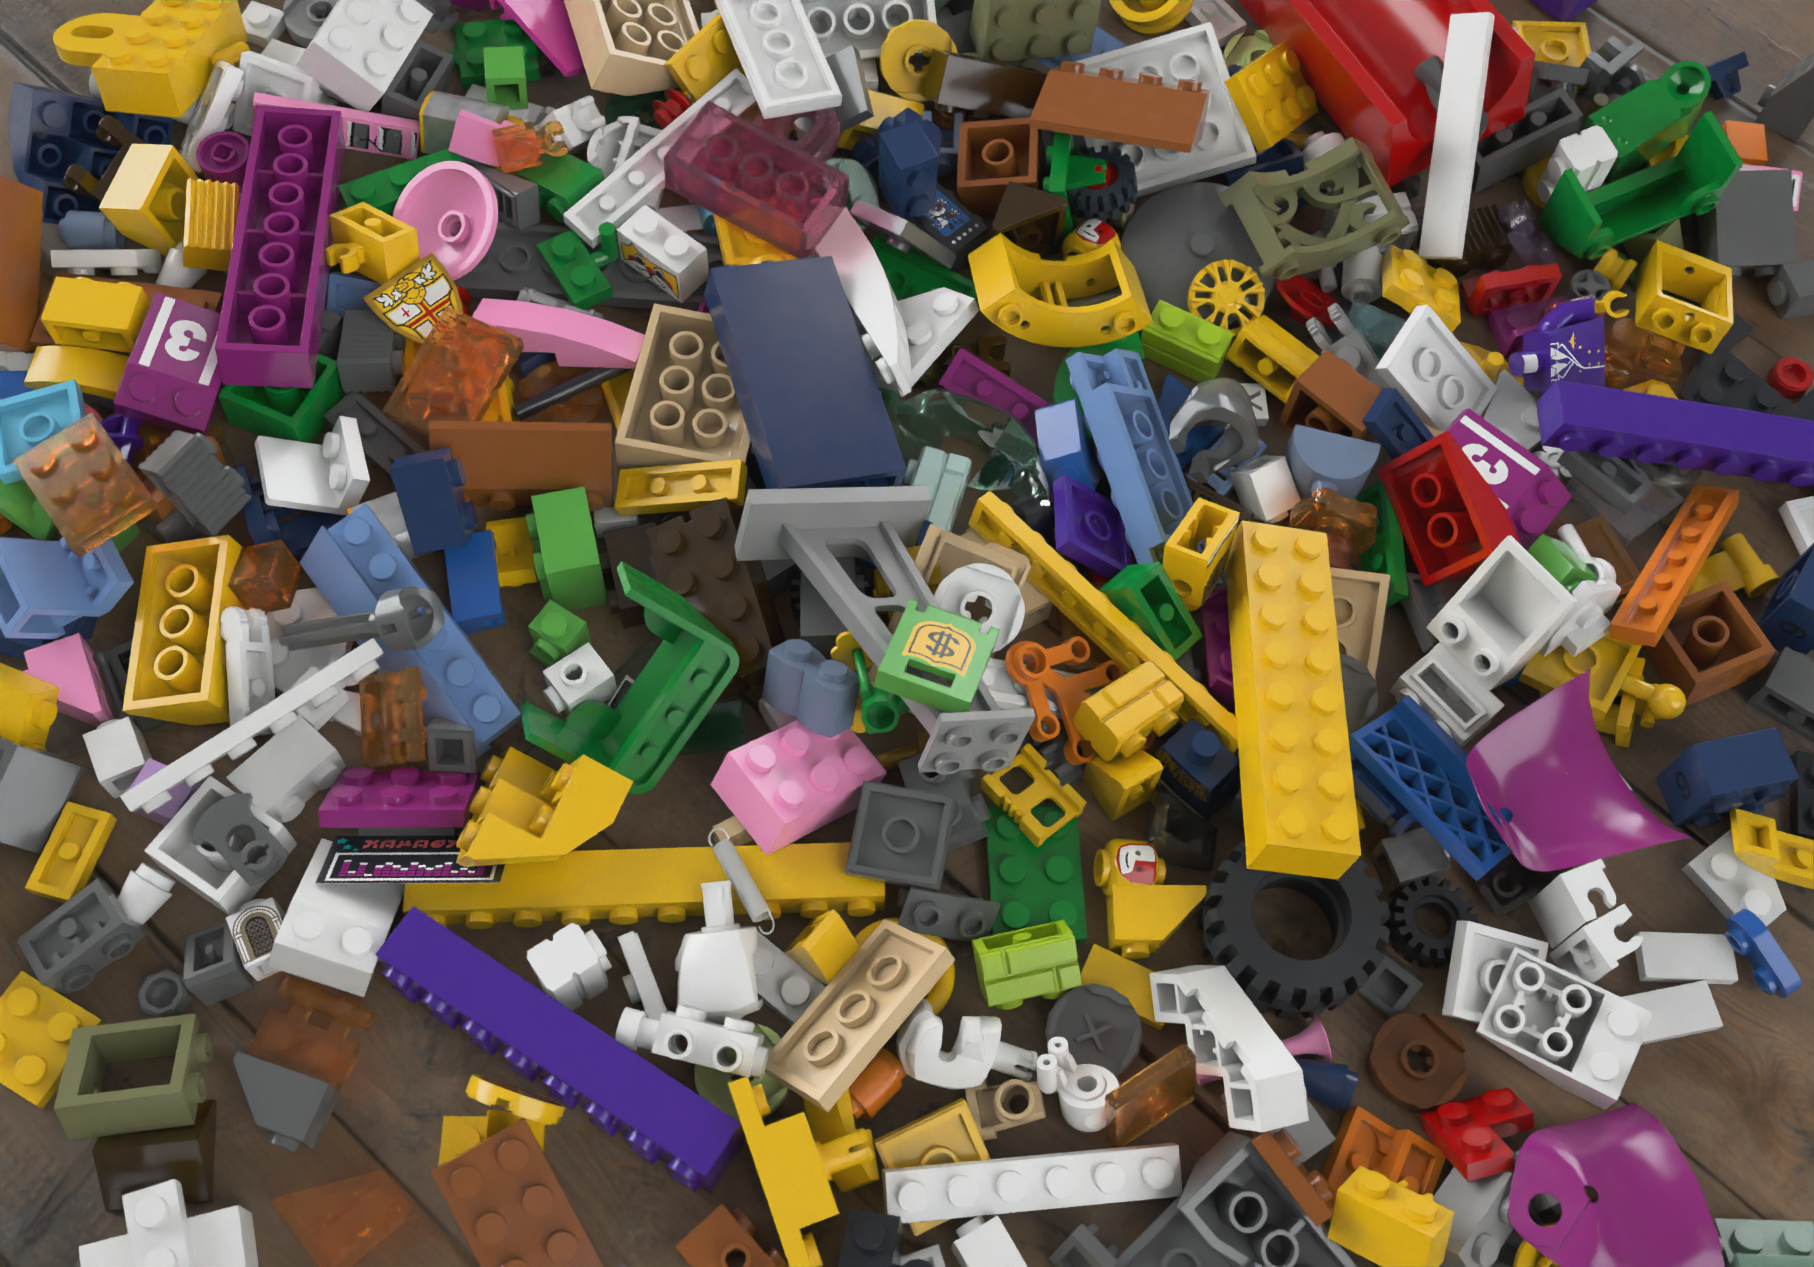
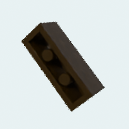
[922,48,1048,120]

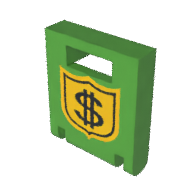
[874,598,1000,713]

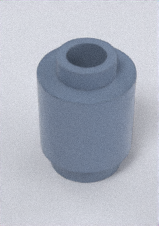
[58,210,127,250]

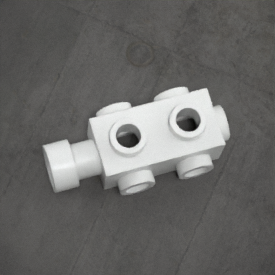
[615,1004,769,1078]

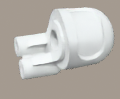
[1036,1036,1119,1132]

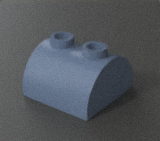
[1282,424,1381,523]

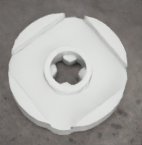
[934,563,1025,652]

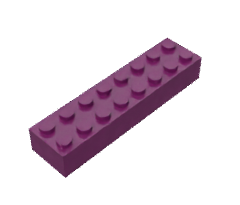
[215,105,345,388]

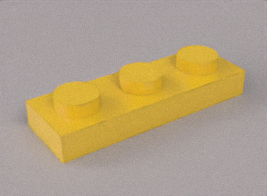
[614,459,748,516]

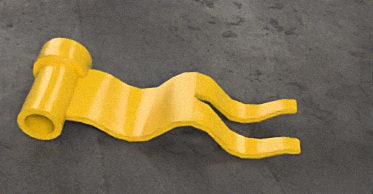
[1615,533,1780,603]

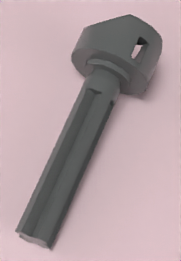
[279,586,445,652]

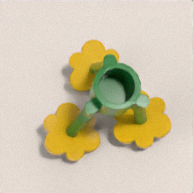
[831,631,910,734]

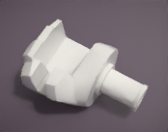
[675,880,763,1024]
[896,999,1038,1090]

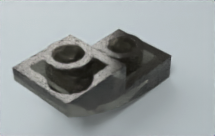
[1472,854,1573,918]

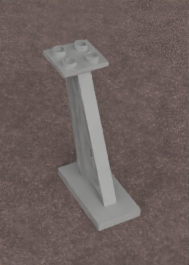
[734,486,1036,775]

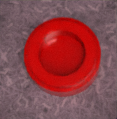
[1767,357,1814,399]

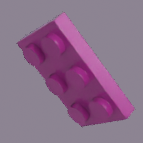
[318,767,481,828]

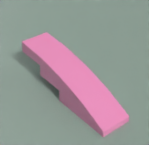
[468,298,645,369]

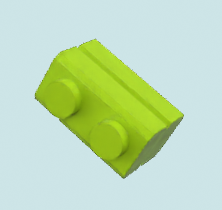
[1140,300,1235,383]
[972,920,1082,1010]

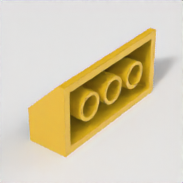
[122,535,256,726]

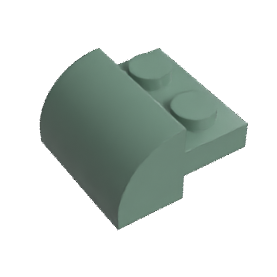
[1713,1218,1814,1267]

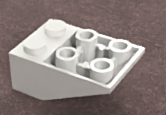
[1475,947,1654,1110]

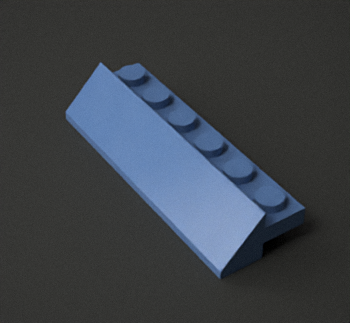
[1066,348,1223,588]
[300,503,522,759]

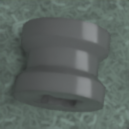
[1561,270,1611,302]

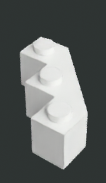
[1149,965,1309,1132]

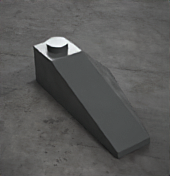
[1755,53,1814,142]
[1177,1131,1358,1267]

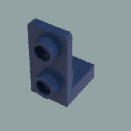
[243,496,345,566]

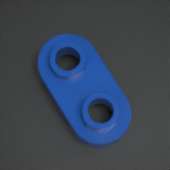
[1725,909,1802,998]

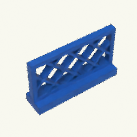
[1349,695,1513,881]

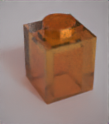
[227,539,304,613]

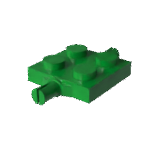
[446,19,546,89]

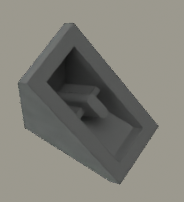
[183,922,255,1006]

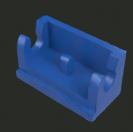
[444,529,506,635]

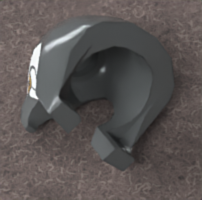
[1169,377,1259,483]

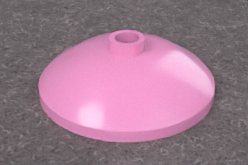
[392,161,498,281]

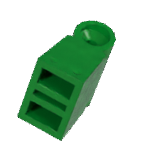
[1584,60,1711,184]

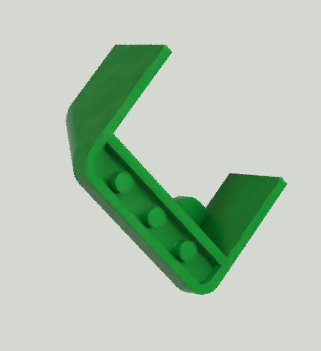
[1537,111,1744,260]
[520,561,739,794]

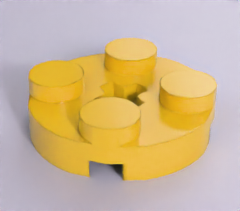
[879,19,958,102]

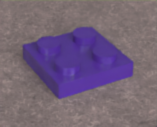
[1053,474,1133,580]

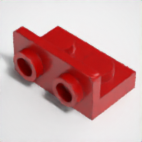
[1459,263,1562,317]

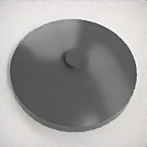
[1121,182,1278,330]

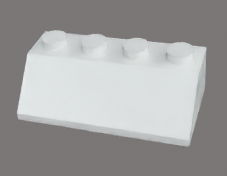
[800,0,937,60]

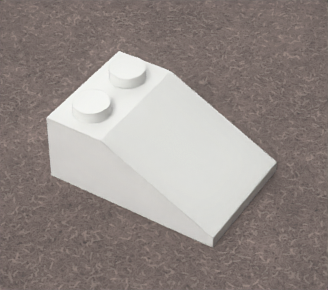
[268,838,405,997]

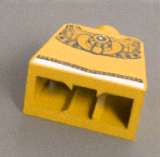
[1162,497,1240,611]

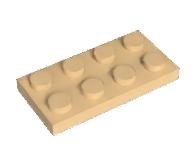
[765,919,955,1113]

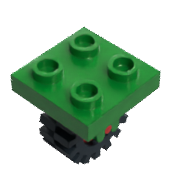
[1043,132,1138,242]

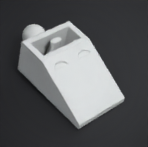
[1426,535,1578,691]

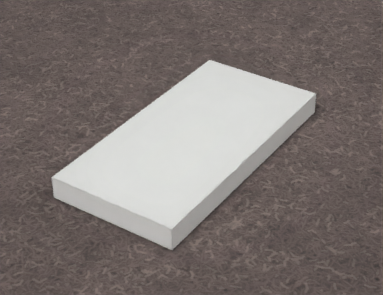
[715,0,842,119]

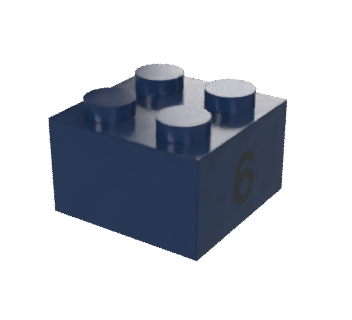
[1757,543,1814,655]
[1656,727,1799,829]

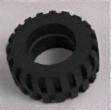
[1198,842,1390,1019]

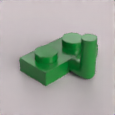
[536,222,619,310]

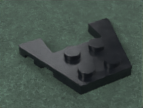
[1676,311,1814,421]

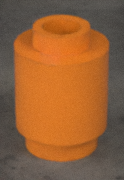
[849,1047,907,1121]

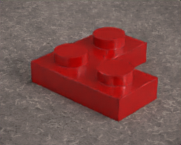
[1420,1087,1534,1182]

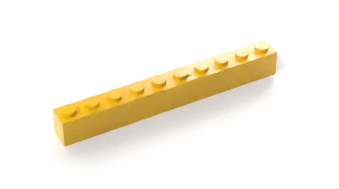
[403,842,885,929]

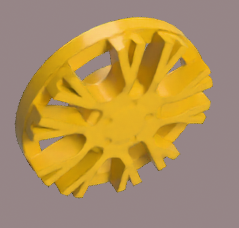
[1187,259,1265,336]

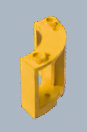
[968,232,1153,347]

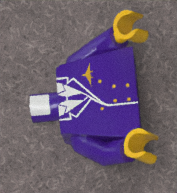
[1508,291,1630,398]

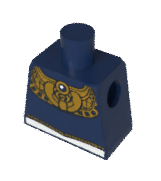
[1151,719,1240,824]

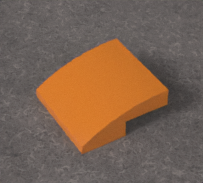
[1321,1106,1446,1208]

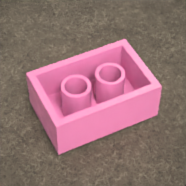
[711,720,887,856]

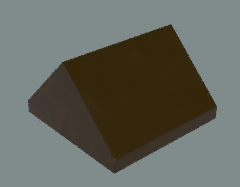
[990,181,1068,259]
[92,1099,217,1213]

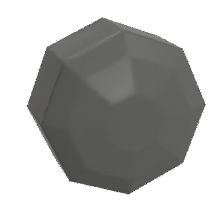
[137,969,193,1018]

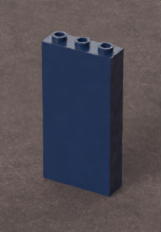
[704,256,907,489]

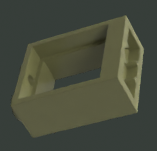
[54,1013,213,1141]

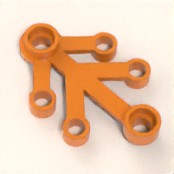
[1005,636,1155,765]

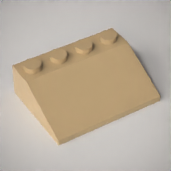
[564,0,700,96]
[614,303,751,471]

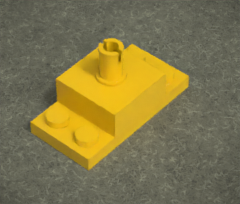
[728,1076,874,1267]

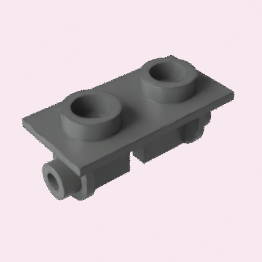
[897,886,1000,943]

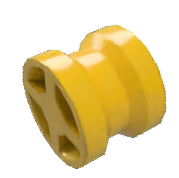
[1594,248,1638,291]

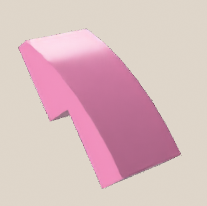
[448,109,543,171]

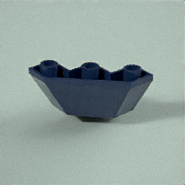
[8,82,173,224]

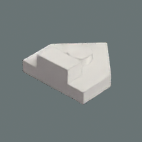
[1539,578,1621,658]

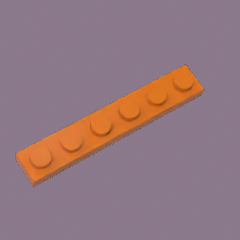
[1609,484,1739,647]

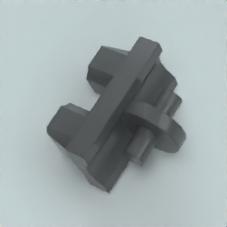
[1579,36,1646,101]

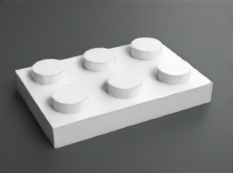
[1375,305,1498,432]

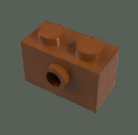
[675,1203,789,1267]

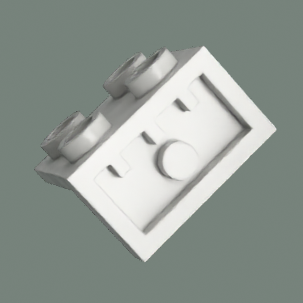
[255,416,370,515]

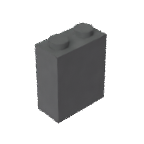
[1697,170,1796,279]

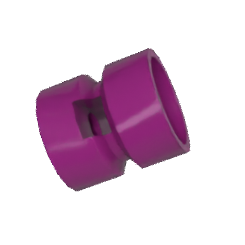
[196,131,250,194]

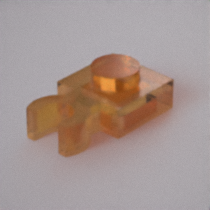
[492,121,568,173]

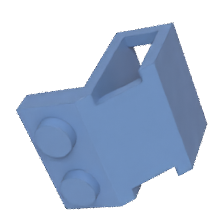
[0,512,134,639]

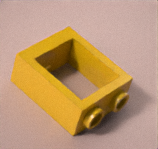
[1635,240,1733,354]

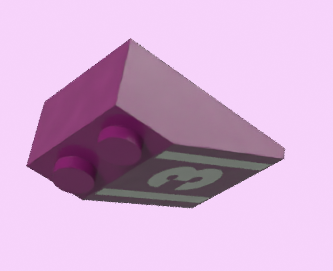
[114,292,223,436]
[1444,408,1572,551]

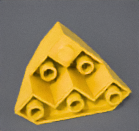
[456,746,633,867]

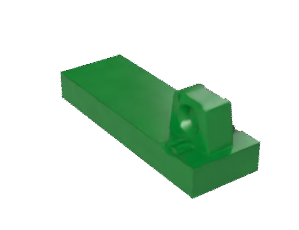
[1355,480,1409,608]

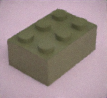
[969,0,1101,62]

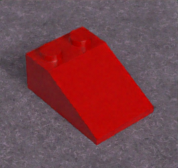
[1377,432,1522,587]

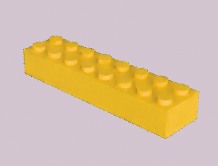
[1225,520,1361,880]

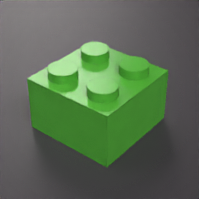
[526,486,609,611]

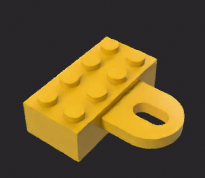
[53,0,248,118]

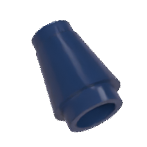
[1293,1056,1359,1112]

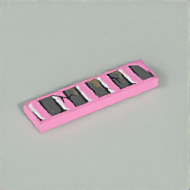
[252,92,420,160]

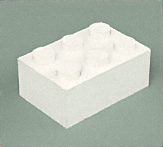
[296,0,433,112]

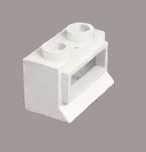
[1390,642,1505,748]

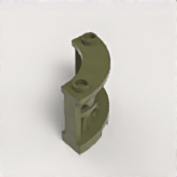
[1219,137,1411,280]

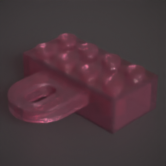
[663,101,850,259]

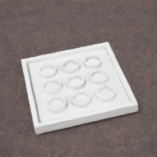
[1076,22,1256,198]

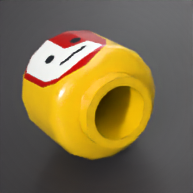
[1062,219,1121,261]
[1093,839,1166,898]

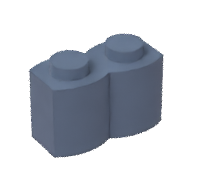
[762,639,860,738]

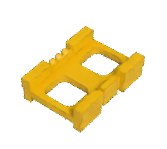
[980,743,1087,848]

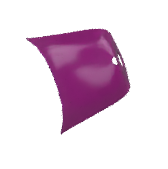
[1466,669,1692,872]
[1508,1102,1725,1267]

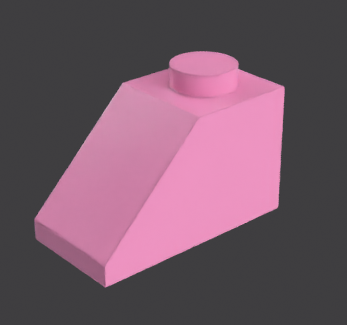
[22,633,114,727]

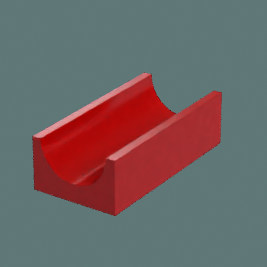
[1237,0,1536,187]

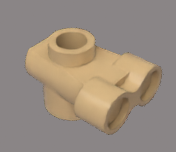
[965,1079,1046,1141]

